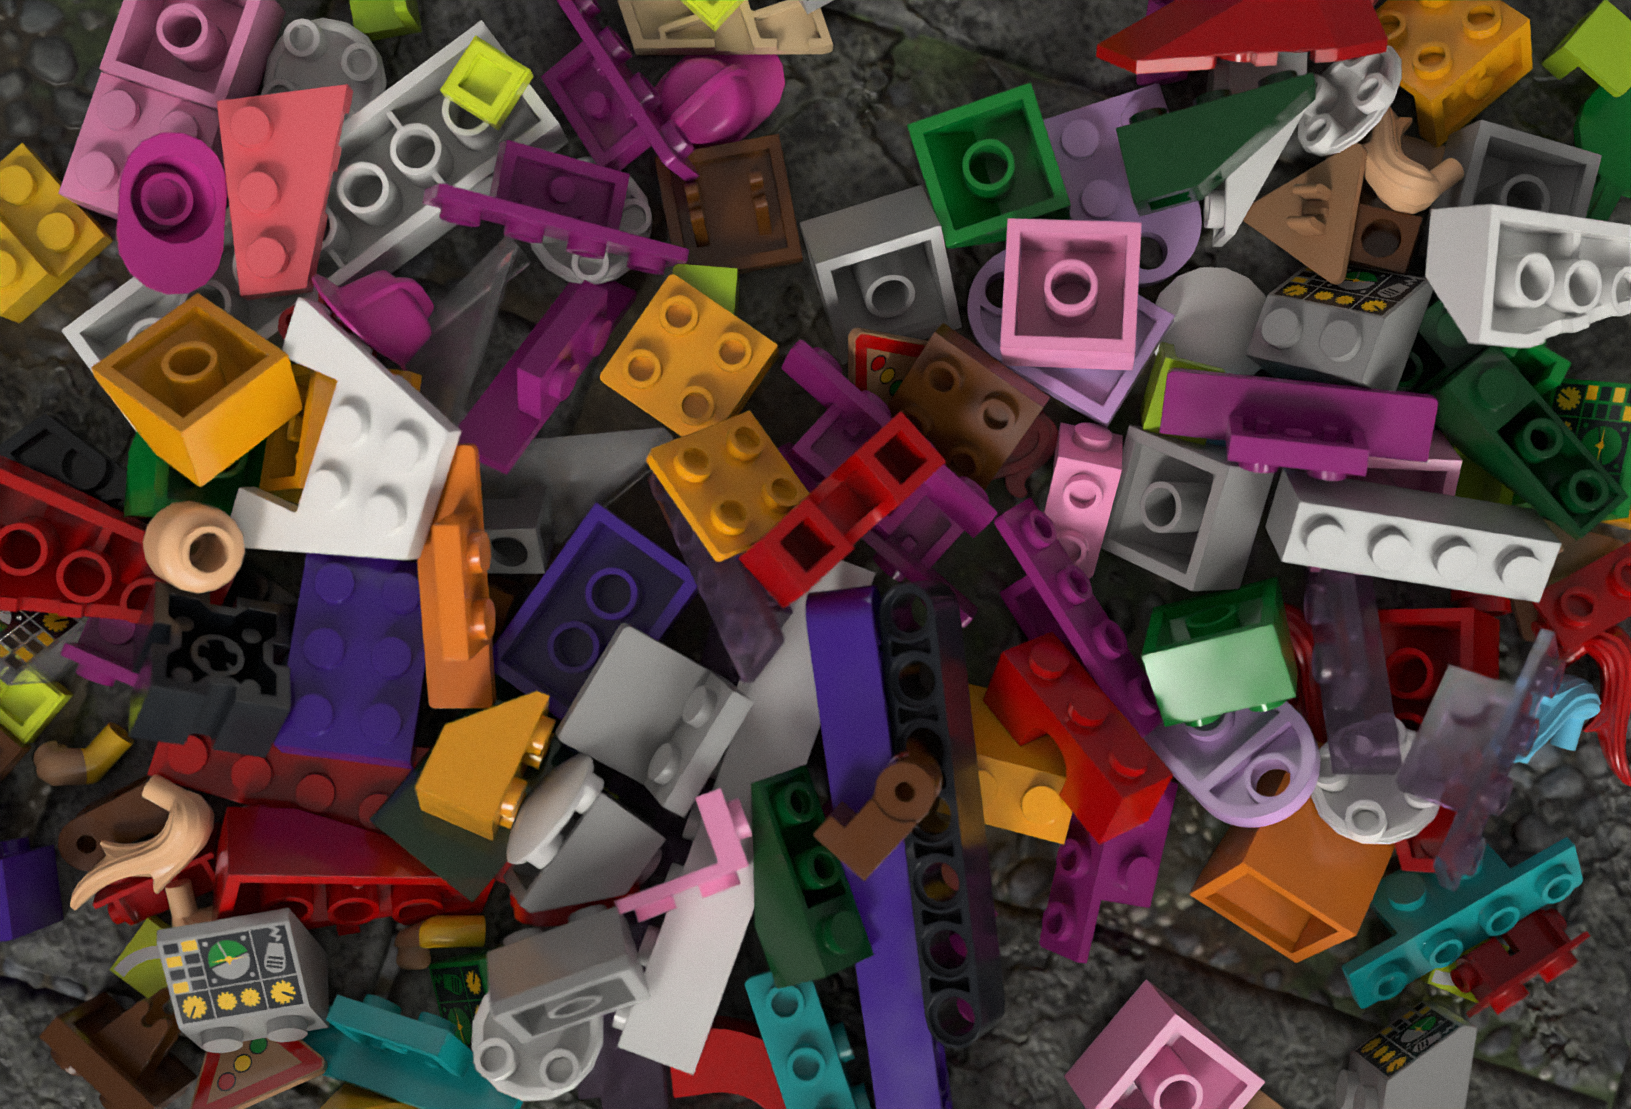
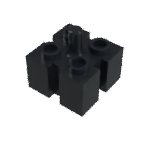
[128,581,291,758]

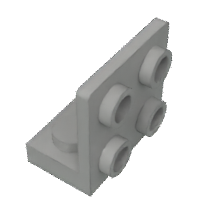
[555,623,754,817]

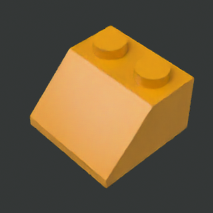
[91,293,303,487]
[934,684,1072,844]

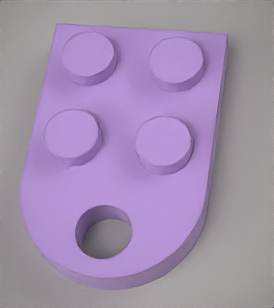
[1043,84,1202,288]
[967,250,1175,428]
[1143,701,1320,828]

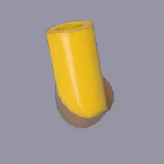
[33,722,134,786]
[393,915,486,970]

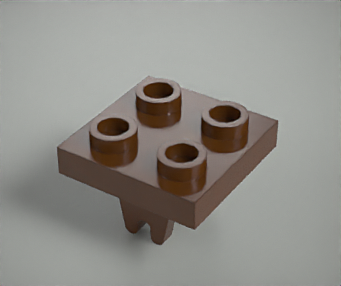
[654,134,803,274]
[887,323,1050,491]
[38,986,197,1109]

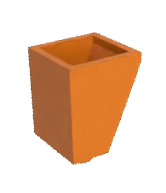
[1189,741,1395,963]

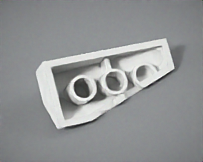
[1425,204,1631,348]

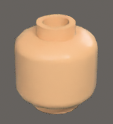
[143,500,245,593]

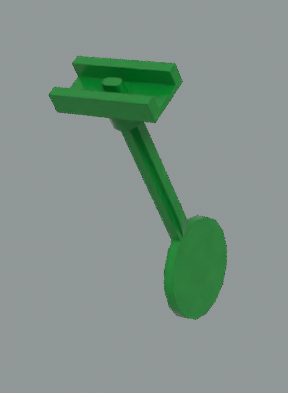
[1468,86,1631,396]

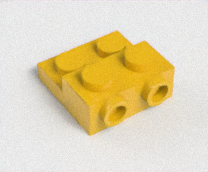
[0,143,114,323]

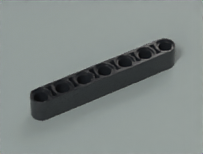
[879,580,1005,1049]

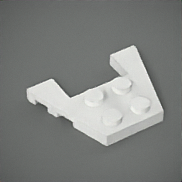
[230,298,461,560]

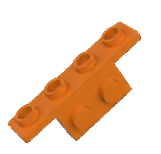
[417,443,496,708]

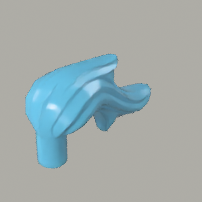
[1482,673,1601,765]

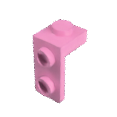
[1043,422,1123,578]
[615,788,752,922]

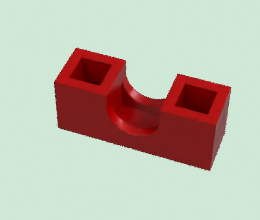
[738,411,946,609]
[983,631,1174,845]

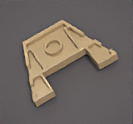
[617,0,833,55]

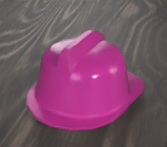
[655,54,785,149]
[116,133,227,295]
[312,270,434,371]

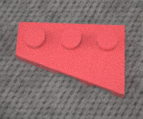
[216,84,353,301]

